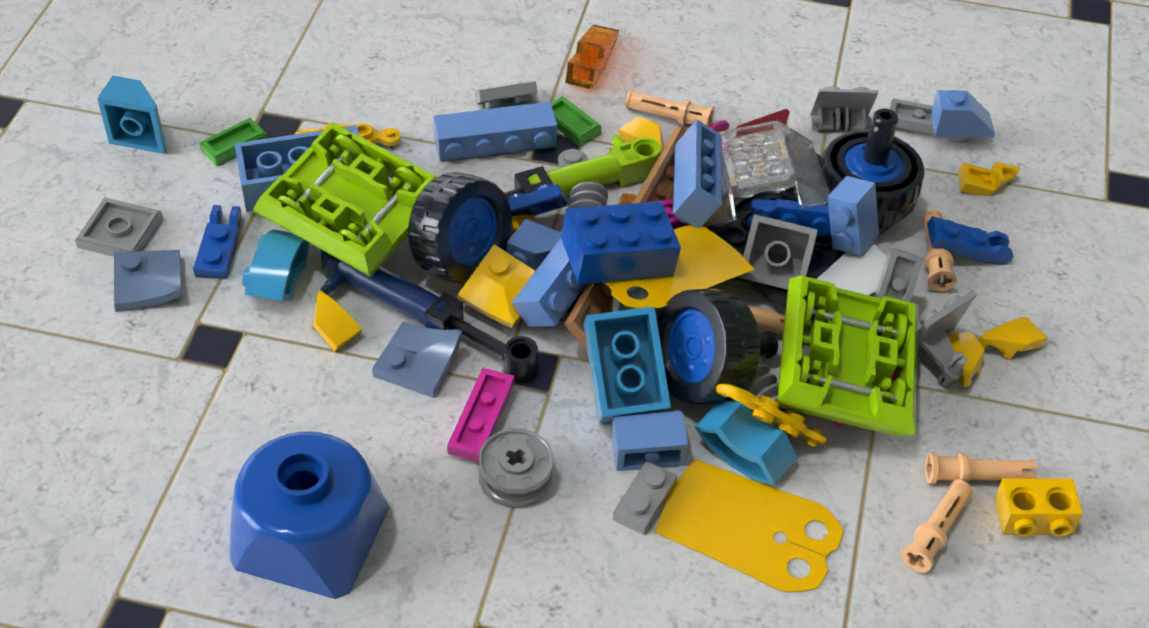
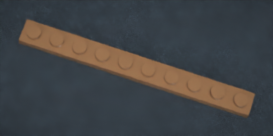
[564,125,687,348]

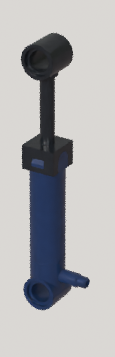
[320,249,538,383]

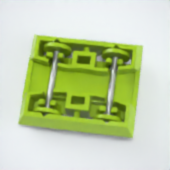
[253,122,437,277]
[777,276,918,437]

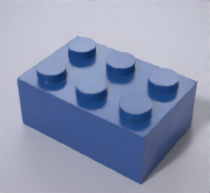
[561,202,681,284]

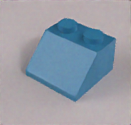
[97,75,167,154]

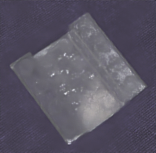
[705,120,830,226]

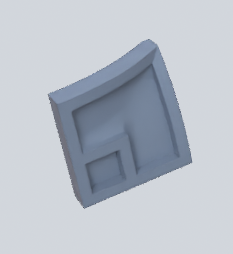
[114,250,181,312]
[372,322,462,398]

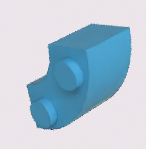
[242,229,310,301]
[695,401,798,485]

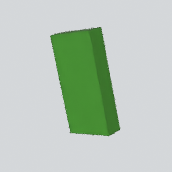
[551,96,602,146]
[199,118,267,166]

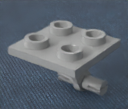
[917,290,977,388]

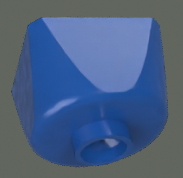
[230,431,390,599]

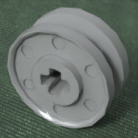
[479,428,553,507]

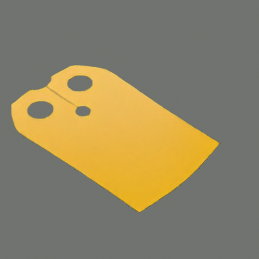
[602,225,755,308]
[655,459,843,592]

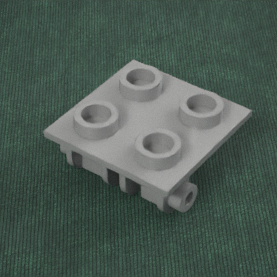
[810,86,879,131]

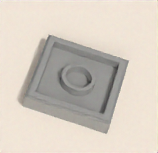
[75,197,163,257]

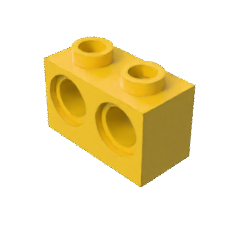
[994,478,1083,537]

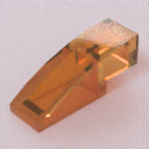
[565,24,619,89]

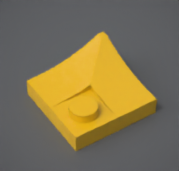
[457,244,535,328]

